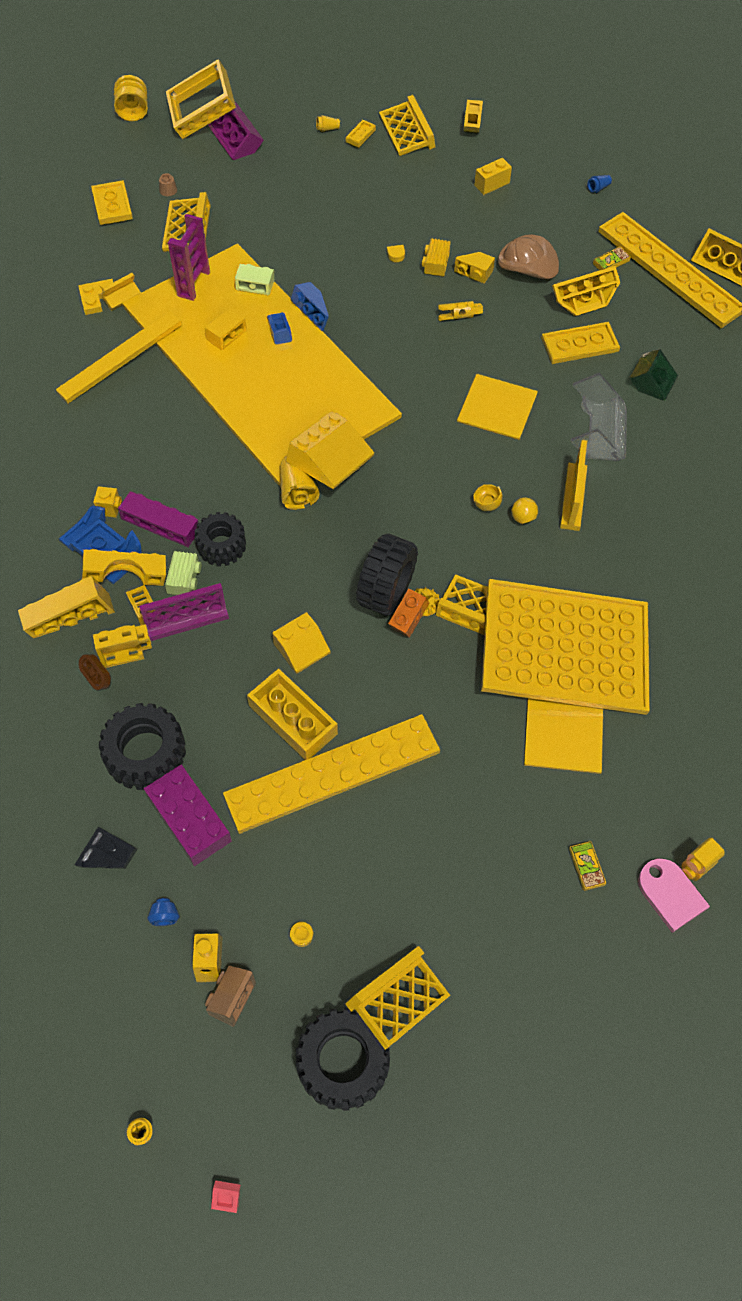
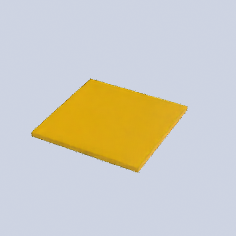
[457,374,538,440]
[524,698,603,774]

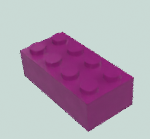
[143,764,232,866]

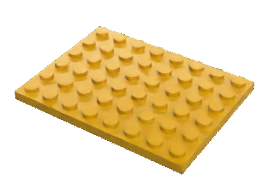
[481,579,650,715]

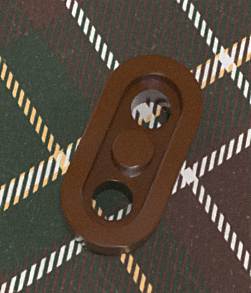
[79,654,111,690]

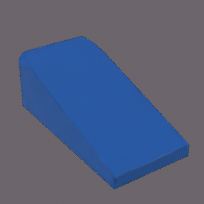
[267,312,292,344]

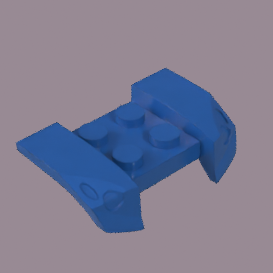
[59,506,141,584]

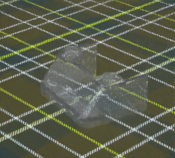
[571,372,627,461]

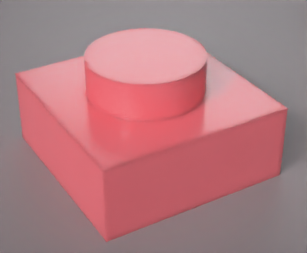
[211,1181,241,1213]

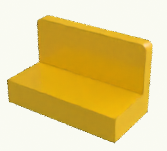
[102,273,141,311]

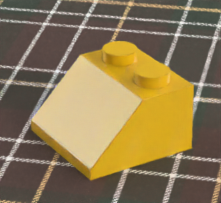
[272,612,331,674]

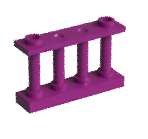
[168,214,210,301]

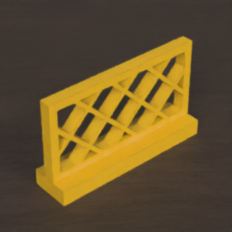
[379,95,435,156]
[162,192,211,252]
[560,440,587,531]
[436,574,487,635]
[345,946,450,1050]

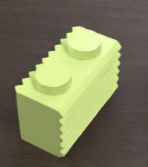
[235,264,275,295]
[165,551,201,595]

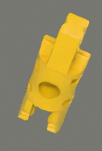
[438,301,483,321]

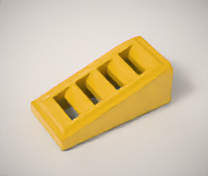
[126,585,155,625]

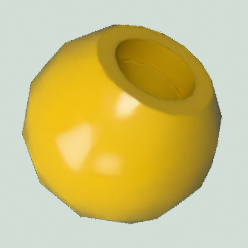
[511,497,538,524]

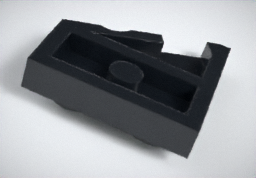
[74,827,137,869]

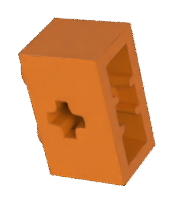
[388,589,429,638]

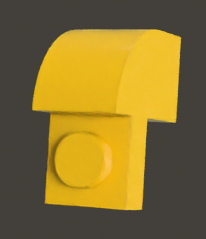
[464,100,483,133]

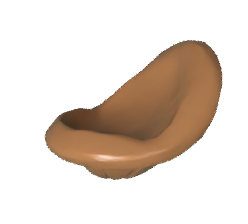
[498,234,559,280]

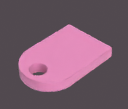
[638,859,710,933]

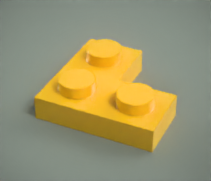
[78,279,113,315]

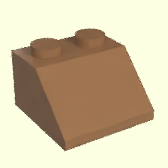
[205,966,256,1027]

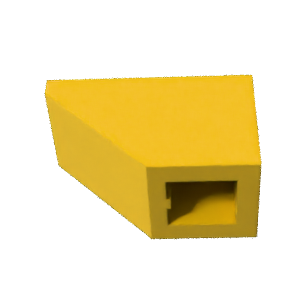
[454,252,495,284]

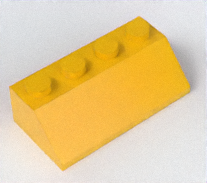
[691,228,742,286]

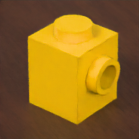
[93,486,122,518]

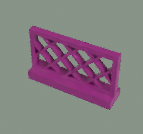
[139,583,229,641]

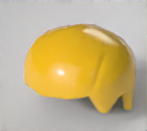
[473,484,503,511]

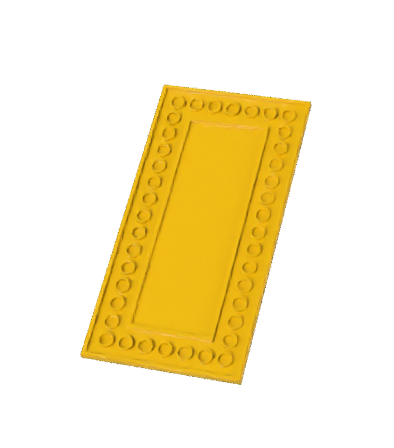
[122,243,402,488]

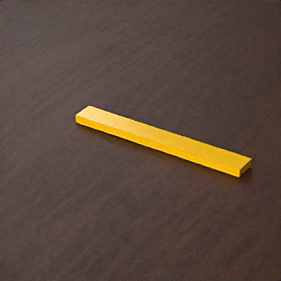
[56,311,182,404]

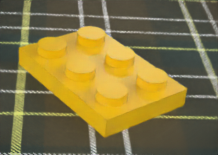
[91,180,133,225]

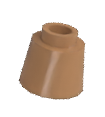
[159,173,177,196]

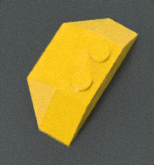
[552,266,620,316]

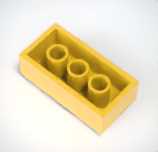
[247,668,338,760]

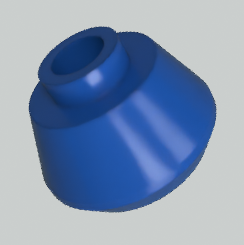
[147,898,180,926]

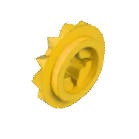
[415,586,440,616]

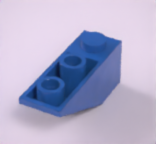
[290,282,329,331]

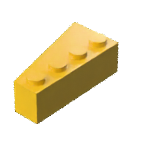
[18,576,115,638]

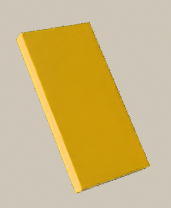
[541,322,620,364]

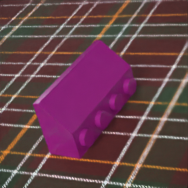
[208,99,264,160]

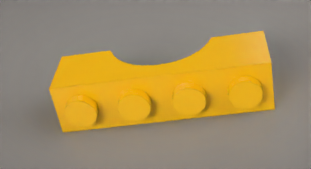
[82,549,166,586]

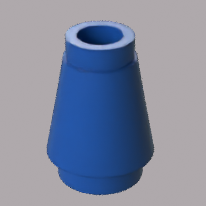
[587,175,612,193]

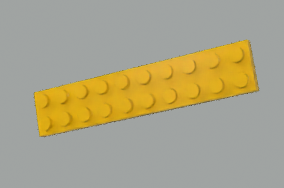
[598,212,742,328]
[223,714,440,834]

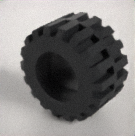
[195,512,246,566]

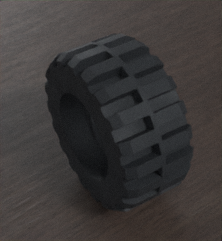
[356,533,418,616]
[99,703,186,790]
[295,1008,390,1111]

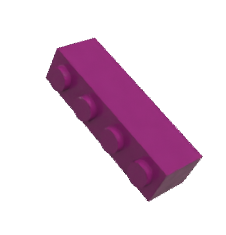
[118,491,199,548]

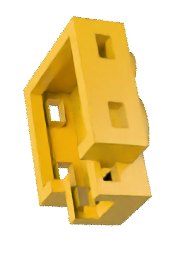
[93,624,152,668]

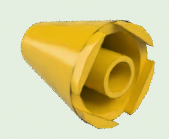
[281,456,320,510]

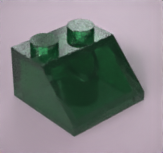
[630,349,678,401]

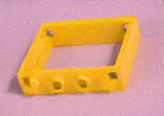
[166,59,236,139]

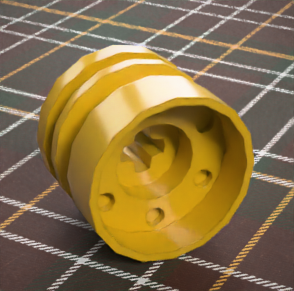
[114,75,148,121]

